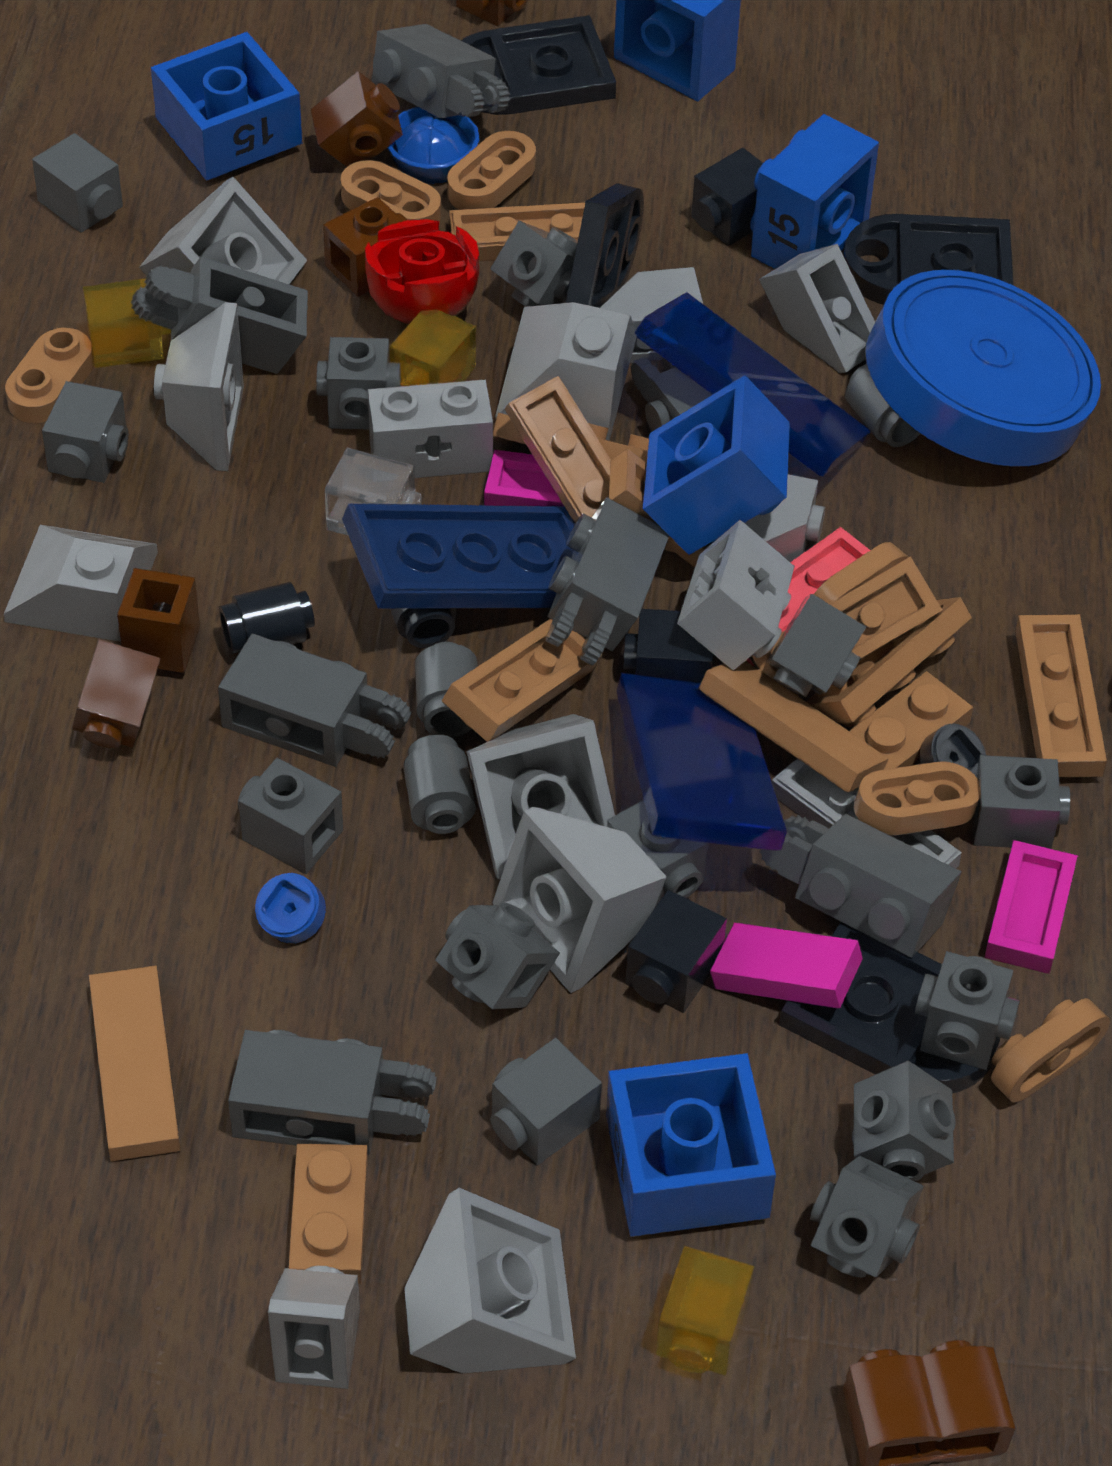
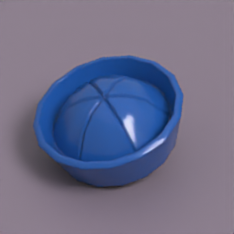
[387,107,480,184]

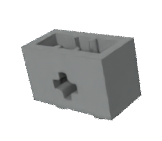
[368,379,493,481]
[677,520,795,671]

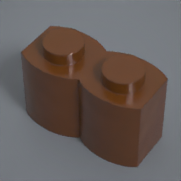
[843,1340,1016,1466]

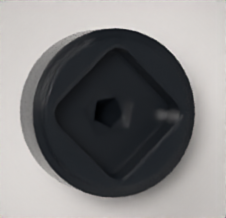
[920,724,986,776]

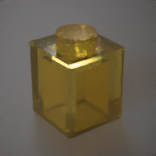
[83,278,171,368]
[389,310,476,387]
[656,1246,754,1376]

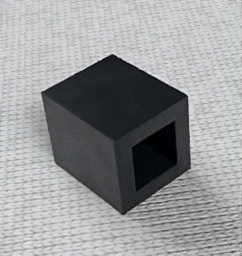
[691,148,763,246]
[623,609,713,701]
[625,890,727,1013]

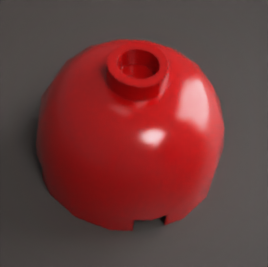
[365,219,479,328]

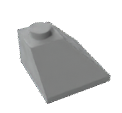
[139,177,307,284]
[154,302,244,471]
[495,302,637,440]
[4,524,158,642]
[467,714,615,879]
[493,807,667,993]
[404,1188,576,1373]

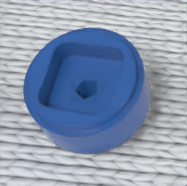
[255,873,326,943]

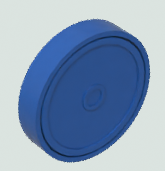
[866,270,1101,466]

